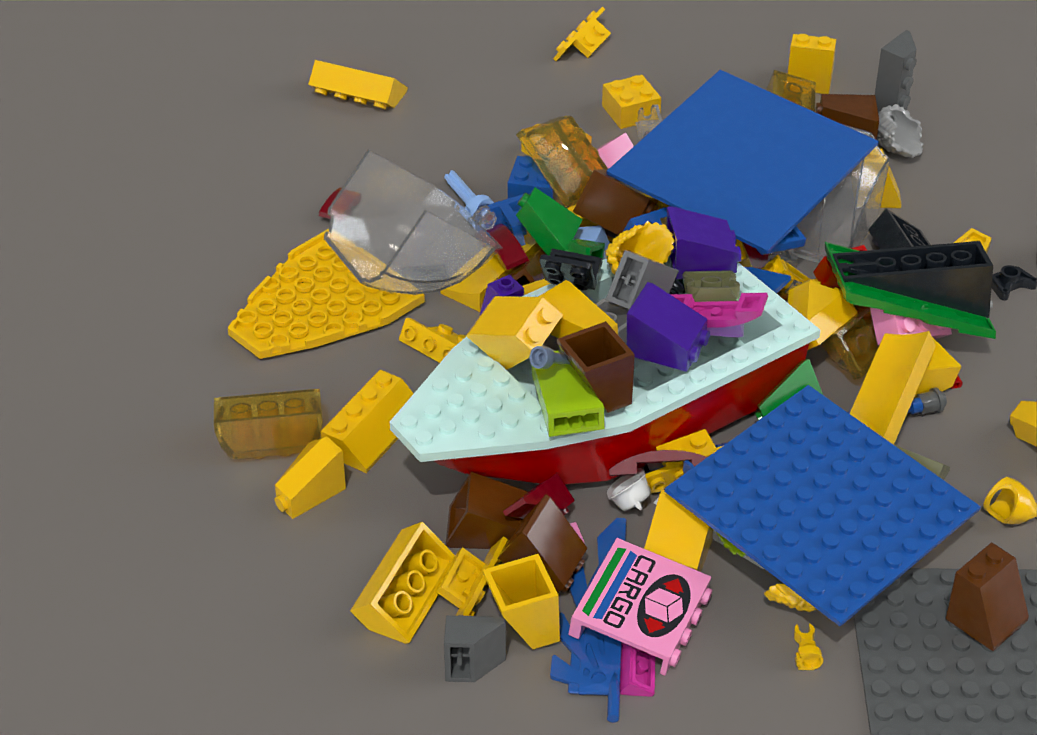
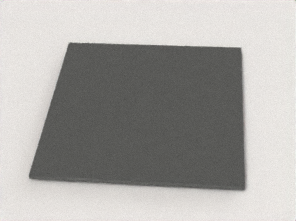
[853,568,1037,735]

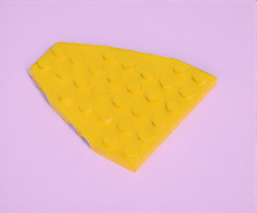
[228,229,425,359]

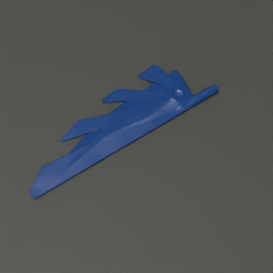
[550,518,627,723]

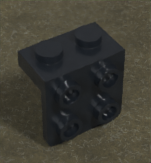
[539,248,603,291]

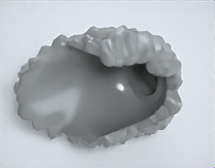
[877,104,924,158]

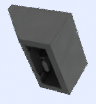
[605,250,679,309]
[444,615,506,682]

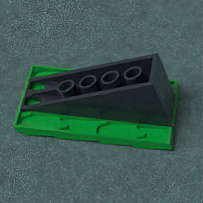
[825,241,996,339]

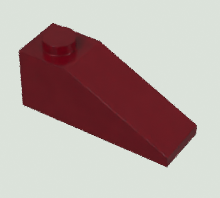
[503,473,575,519]

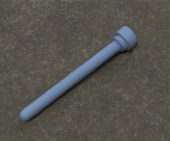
[529,346,570,369]

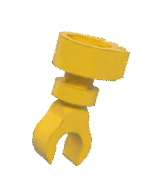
[794,623,823,670]

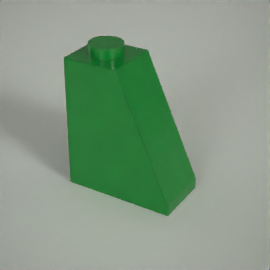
[516,187,583,256]
[755,359,823,421]

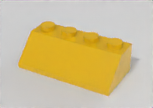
[308,60,408,110]
[320,370,414,474]
[350,522,455,644]

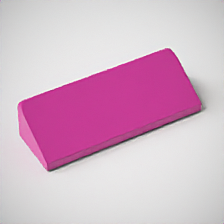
[620,642,656,697]

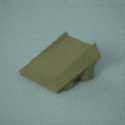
[682,271,740,302]

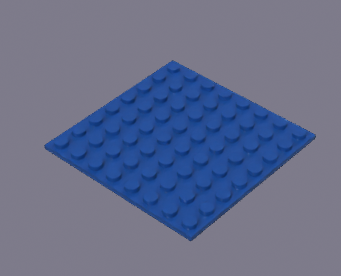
[606,70,879,254]
[664,385,981,626]

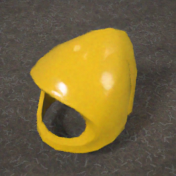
[983,477,1037,525]

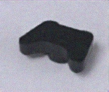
[992,265,1037,301]

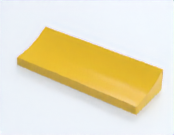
[440,231,540,312]
[849,331,936,444]

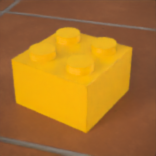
[602,75,661,129]

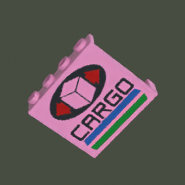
[568,538,713,676]

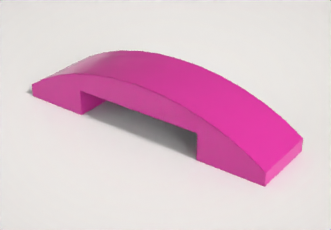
[670,293,768,328]

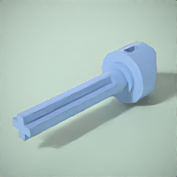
[444,170,494,228]

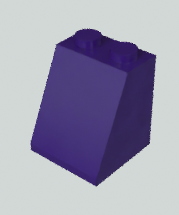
[667,206,741,279]
[626,282,710,372]

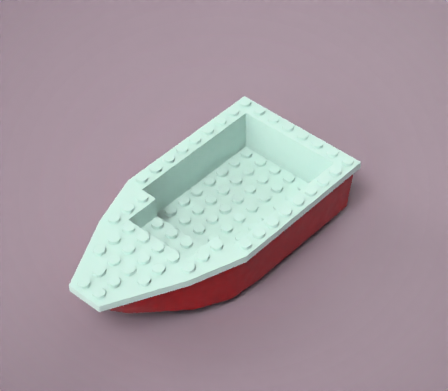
[390,256,820,484]

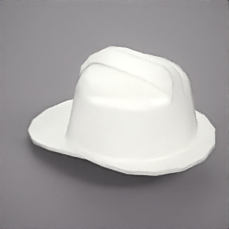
[607,468,651,511]

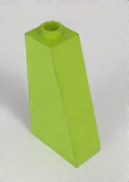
[532,351,605,437]

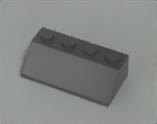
[875,30,917,112]

